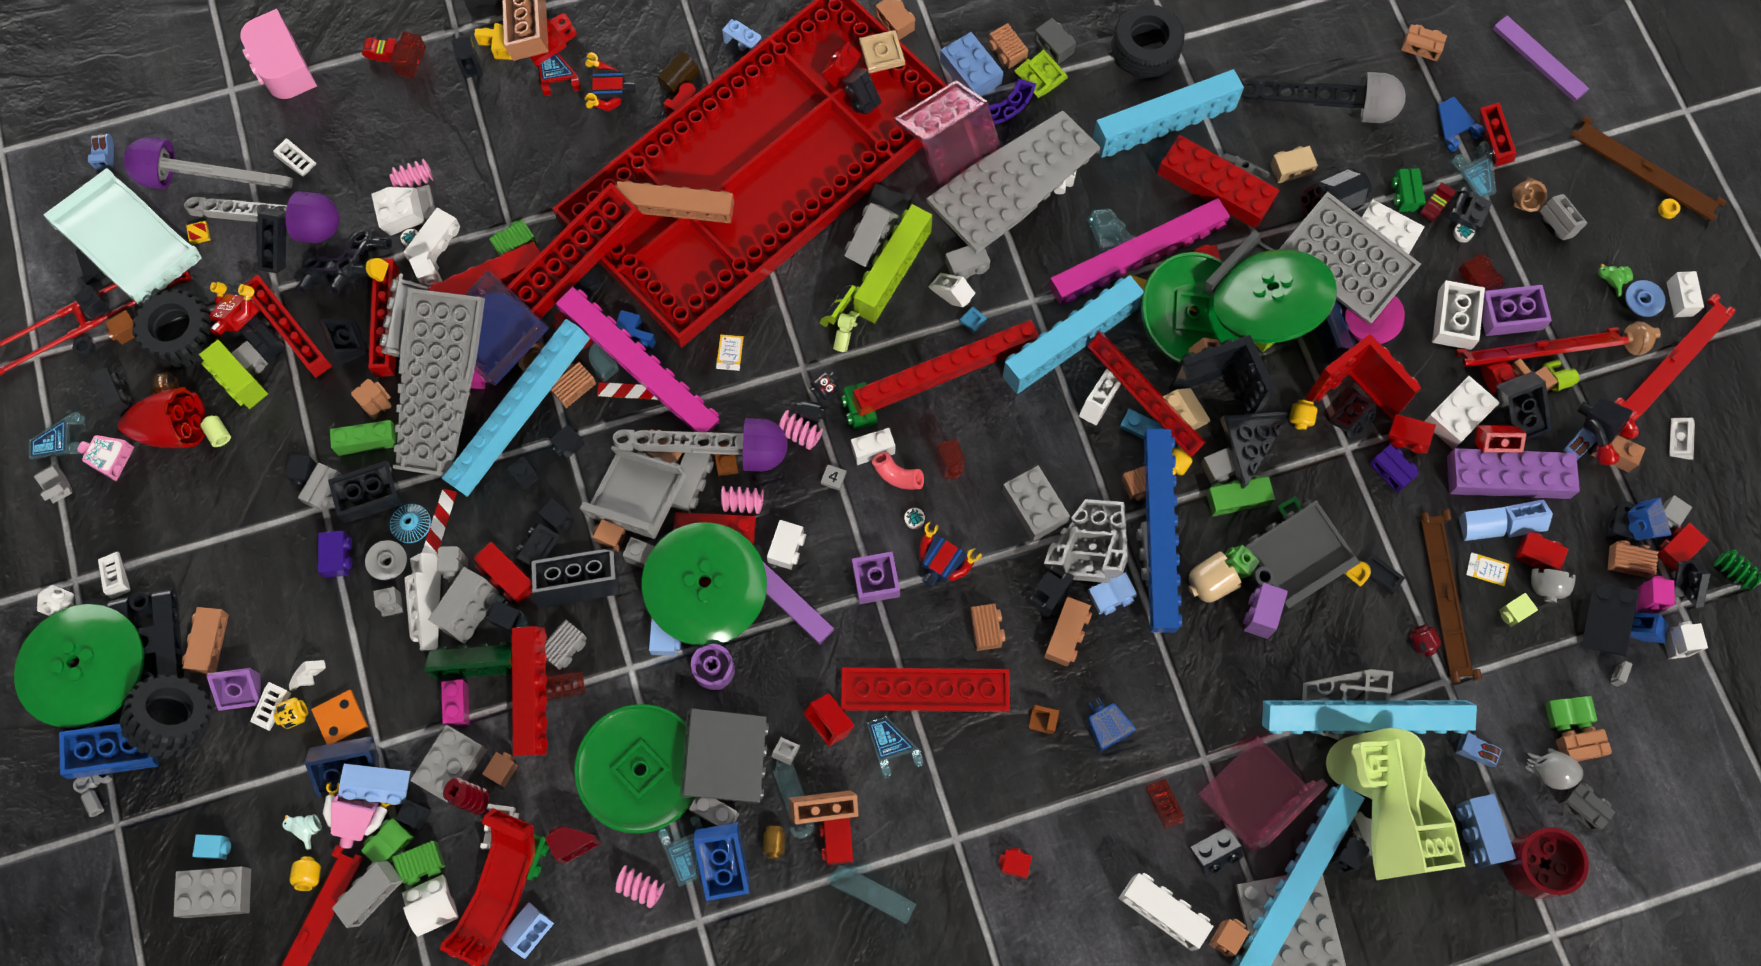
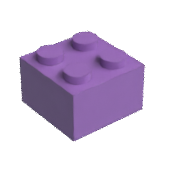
[852,552,900,604]
[1243,583,1288,639]

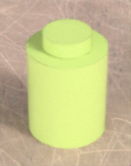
[201,415,231,447]

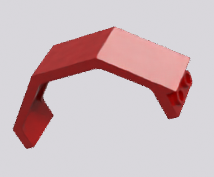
[439,808,535,966]

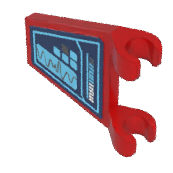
[539,53,581,96]

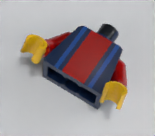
[919,522,982,587]

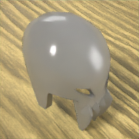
[1525,748,1583,790]

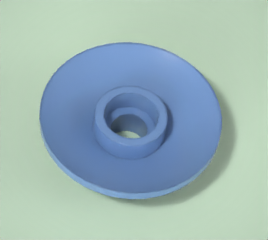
[1625,280,1665,317]

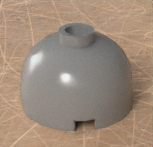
[1531,569,1576,603]

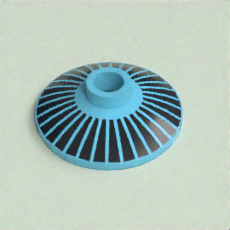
[390,504,431,543]

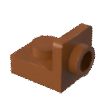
[715,443,738,476]

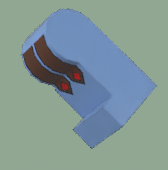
[88,134,114,171]
[1563,427,1596,460]
[1456,732,1502,767]

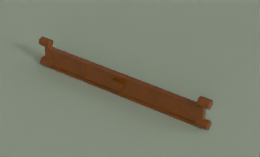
[1570,115,1727,222]
[1420,509,1482,683]

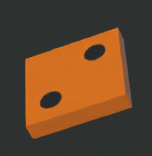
[311,690,368,744]

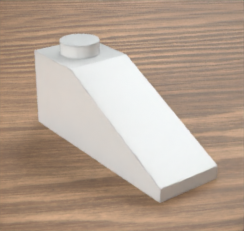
[1079,369,1121,425]

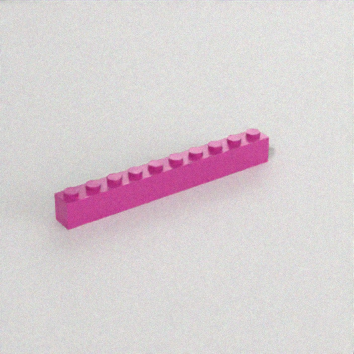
[1049,198,1230,305]
[556,287,719,432]

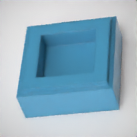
[959,306,987,334]

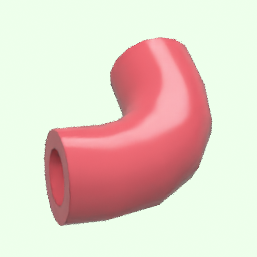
[872,452,924,490]

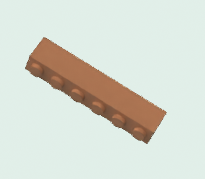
[616,181,734,223]

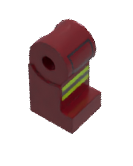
[1420,182,1456,222]

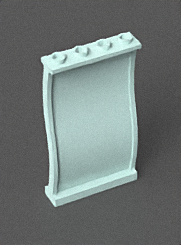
[44,168,202,307]

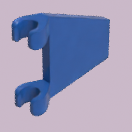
[1438,97,1485,152]

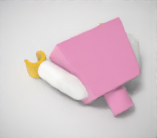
[323,782,392,848]

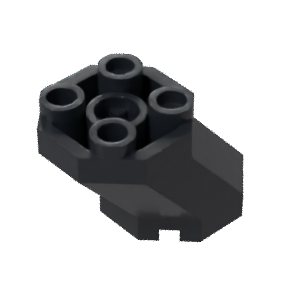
[1300,169,1372,217]

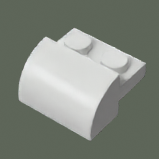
[402,874,459,937]

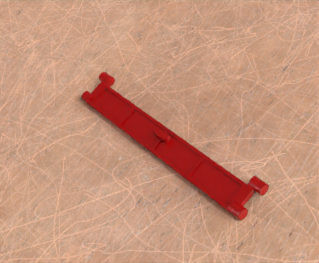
[1614,294,1736,422]
[1455,327,1629,367]
[282,845,363,966]

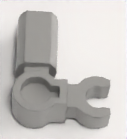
[73,775,112,817]

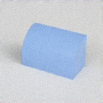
[1505,500,1553,538]
[1458,507,1507,541]
[501,902,554,959]

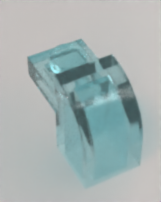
[589,343,619,383]

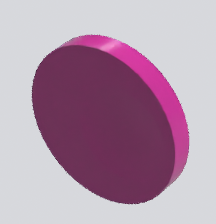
[1345,296,1405,344]

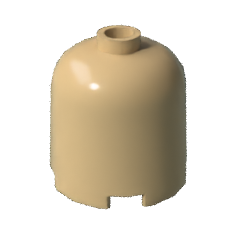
[1188,551,1241,603]

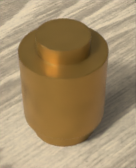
[763,826,785,859]

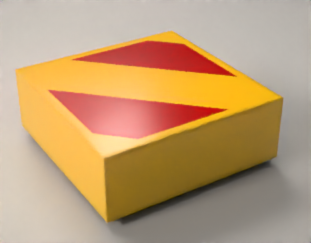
[186,221,211,245]

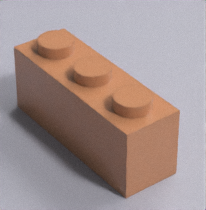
[1044,597,1092,667]
[182,607,229,674]
[788,790,858,824]

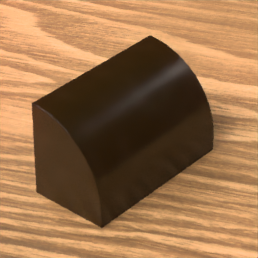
[657,51,700,96]

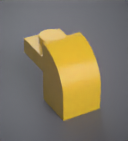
[474,23,513,60]

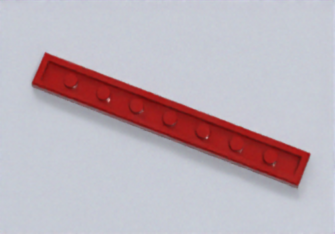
[1087,332,1205,457]

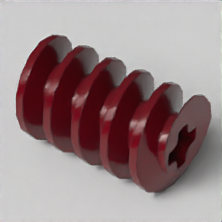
[443,778,490,815]

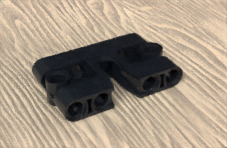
[108,589,184,683]

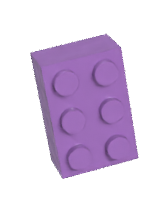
[1482,285,1552,336]

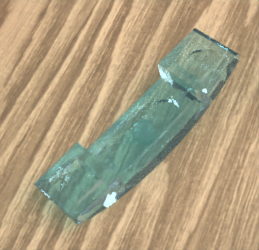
[829,865,916,924]

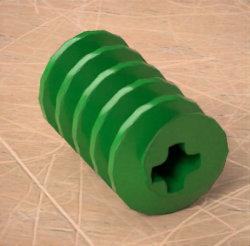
[1713,548,1761,592]

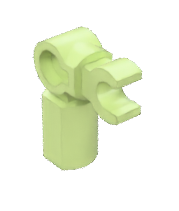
[833,311,860,352]

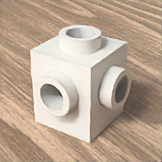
[37,585,74,616]

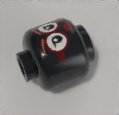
[809,371,839,400]

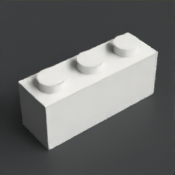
[403,208,460,261]

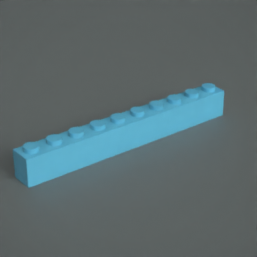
[442,319,590,497]
[1262,700,1477,734]
[1231,784,1365,966]

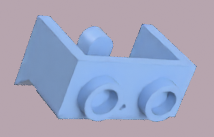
[722,19,762,51]

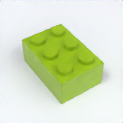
[199,340,268,409]

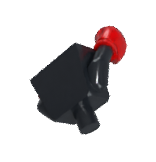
[1577,399,1639,465]

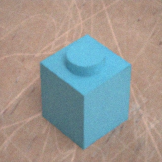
[192,835,231,860]

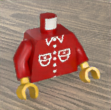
[210,282,259,337]

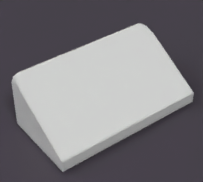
[1670,418,1695,459]

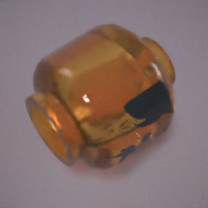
[151,372,180,395]

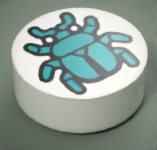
[1453,224,1474,242]
[401,229,418,248]
[904,508,925,529]

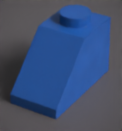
[1631,612,1669,643]

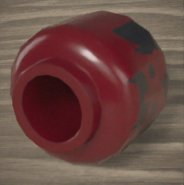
[1409,624,1441,657]

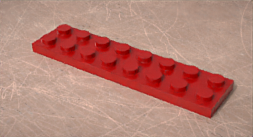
[841,668,1010,712]

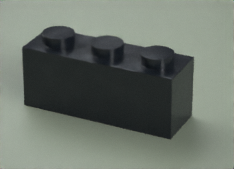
[258,208,287,273]

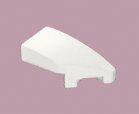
[289,660,326,691]

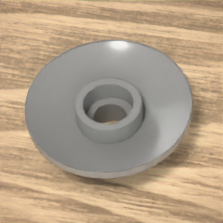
[365,540,407,580]

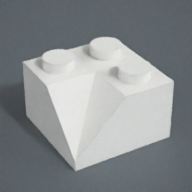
[372,187,424,236]

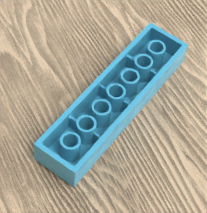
[1092,69,1244,158]
[1003,275,1144,394]

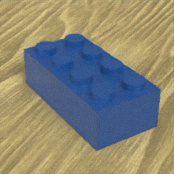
[59,724,159,779]

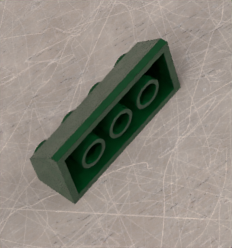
[424,642,512,680]

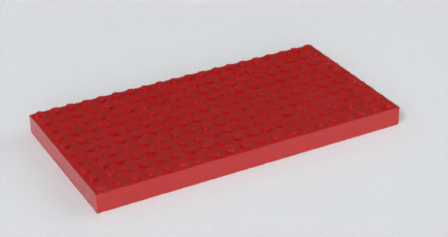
[552,0,964,348]

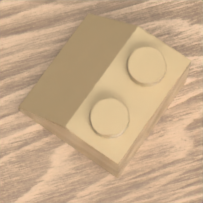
[1163,388,1211,430]

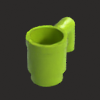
[1542,359,1579,392]

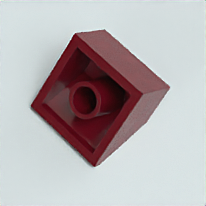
[545,826,602,865]

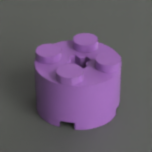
[691,644,735,690]

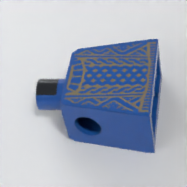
[1627,498,1671,540]
[1087,698,1136,752]

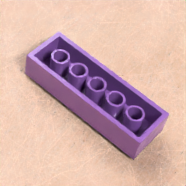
[1447,448,1580,499]

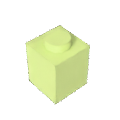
[1499,593,1538,627]

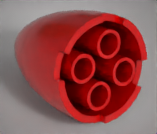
[118,387,207,448]

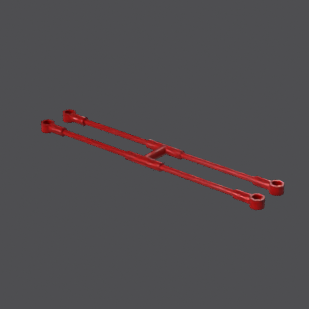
[0,270,192,376]

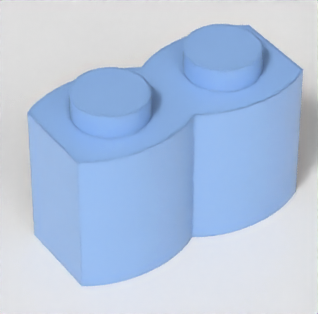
[1088,572,1137,615]

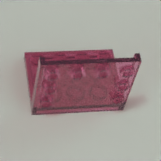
[895,80,1001,190]
[1198,737,1328,852]

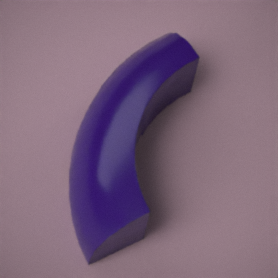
[969,79,1036,126]

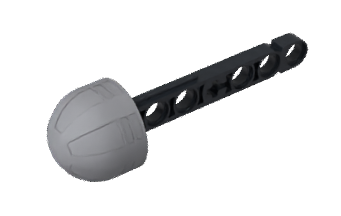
[1241,72,1406,123]

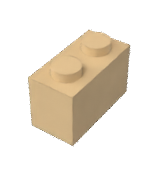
[1270,146,1318,184]

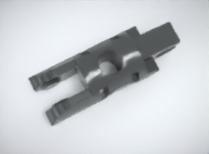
[1223,153,1270,180]

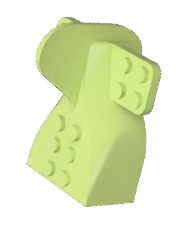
[1326,728,1465,880]

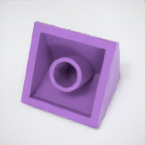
[207,668,261,711]

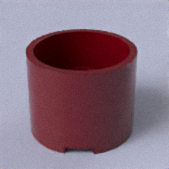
[1503,827,1589,899]

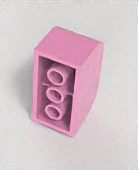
[240,9,317,99]

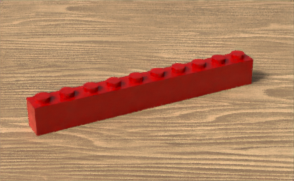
[851,320,1039,416]

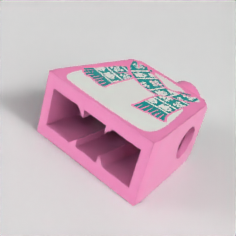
[78,435,134,481]

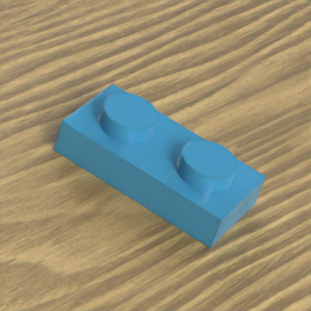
[1119,409,1163,439]

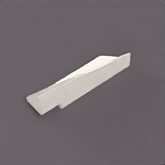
[405,553,441,651]

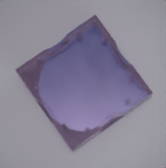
[466,270,550,386]

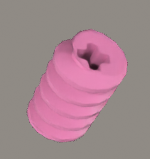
[390,158,434,188]
[779,410,823,450]
[721,486,764,514]
[616,865,665,908]

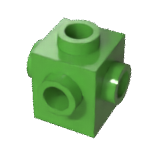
[1224,545,1260,579]

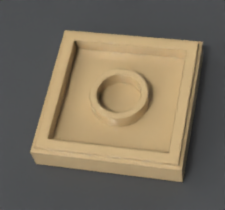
[859,30,905,73]

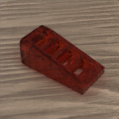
[546,672,585,700]
[1146,779,1185,829]

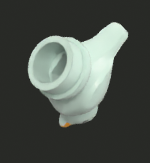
[283,814,322,850]

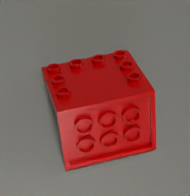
[1305,334,1421,421]

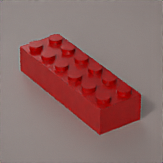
[1157,135,1280,229]

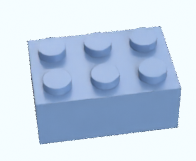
[940,32,1003,102]
[1455,794,1516,868]

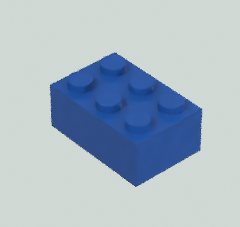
[693,822,750,901]

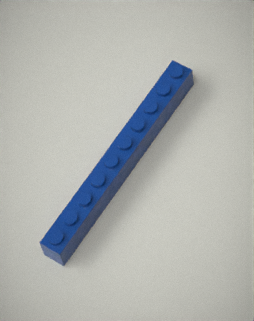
[1144,429,1182,633]

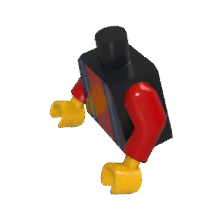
[585,52,636,111]

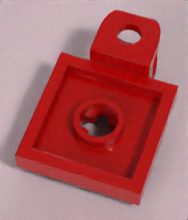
[530,13,577,67]

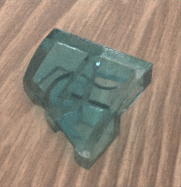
[1088,209,1137,251]

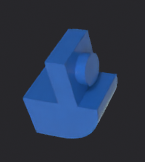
[616,310,656,349]

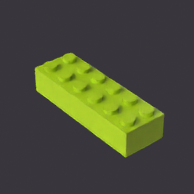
[853,204,932,324]

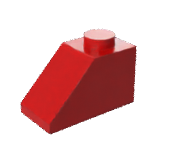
[1478,361,1516,396]

